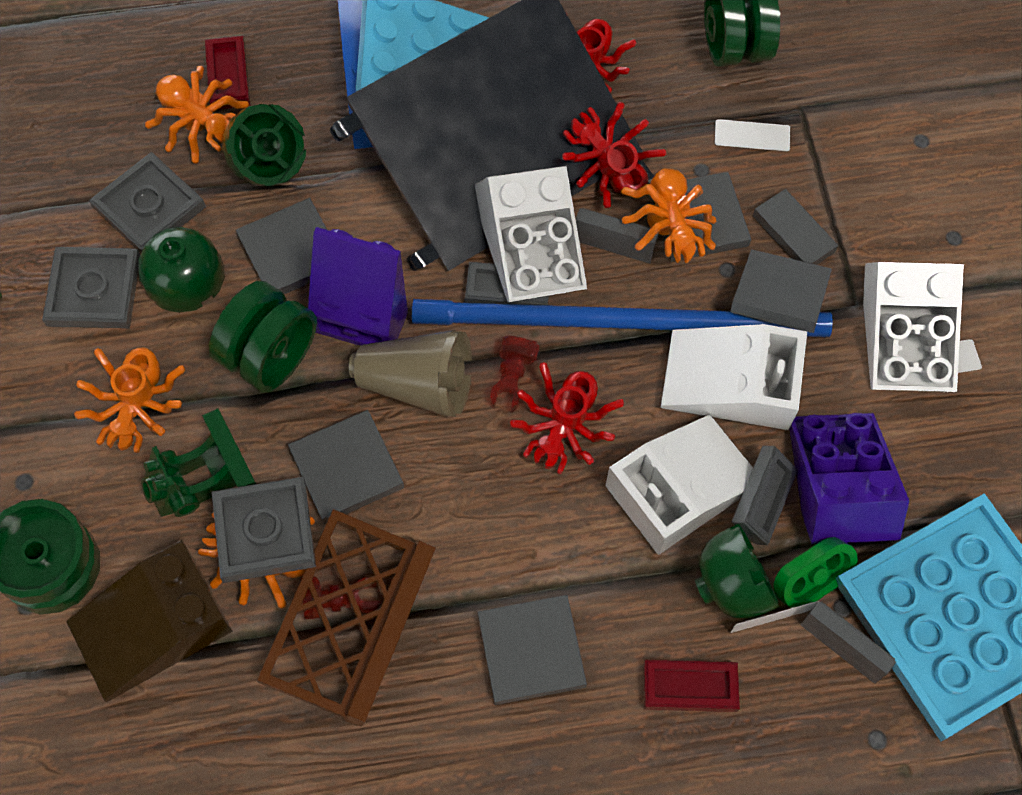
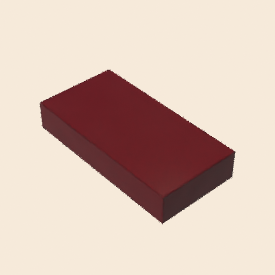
[205,35,251,110]
[643,660,740,712]

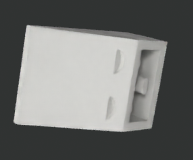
[475,166,587,302]
[863,262,964,392]
[660,324,807,430]
[605,415,753,555]

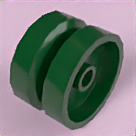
[704,0,780,67]
[209,281,317,393]
[0,499,100,615]

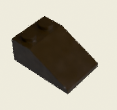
[66,540,233,702]

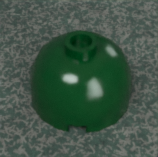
[222,104,306,186]
[138,227,225,313]
[695,524,779,618]

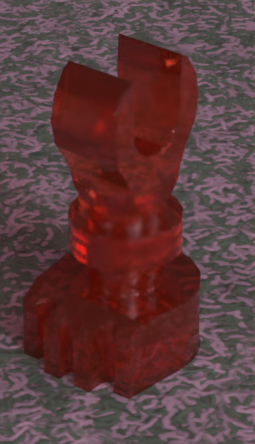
[490,336,540,413]
[301,576,381,620]

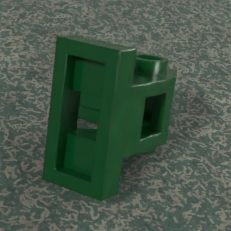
[141,408,256,517]

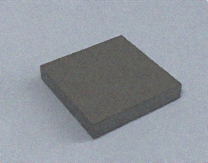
[89,152,206,253]
[651,172,751,262]
[236,198,327,294]
[42,247,140,329]
[731,249,832,333]
[288,410,404,524]
[212,477,316,583]
[478,595,587,705]

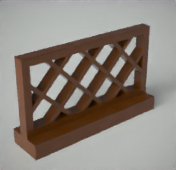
[257,509,436,727]

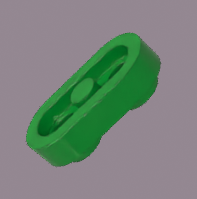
[774,537,858,608]

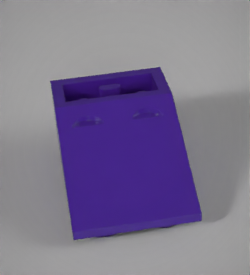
[308,227,408,346]
[789,413,909,544]

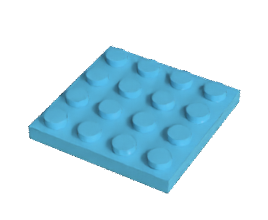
[356,0,489,91]
[836,493,1022,742]

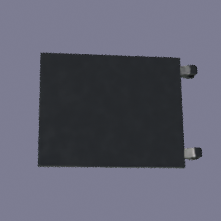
[330,0,643,272]

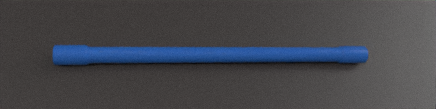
[412,299,833,337]

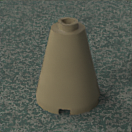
[349,330,472,417]

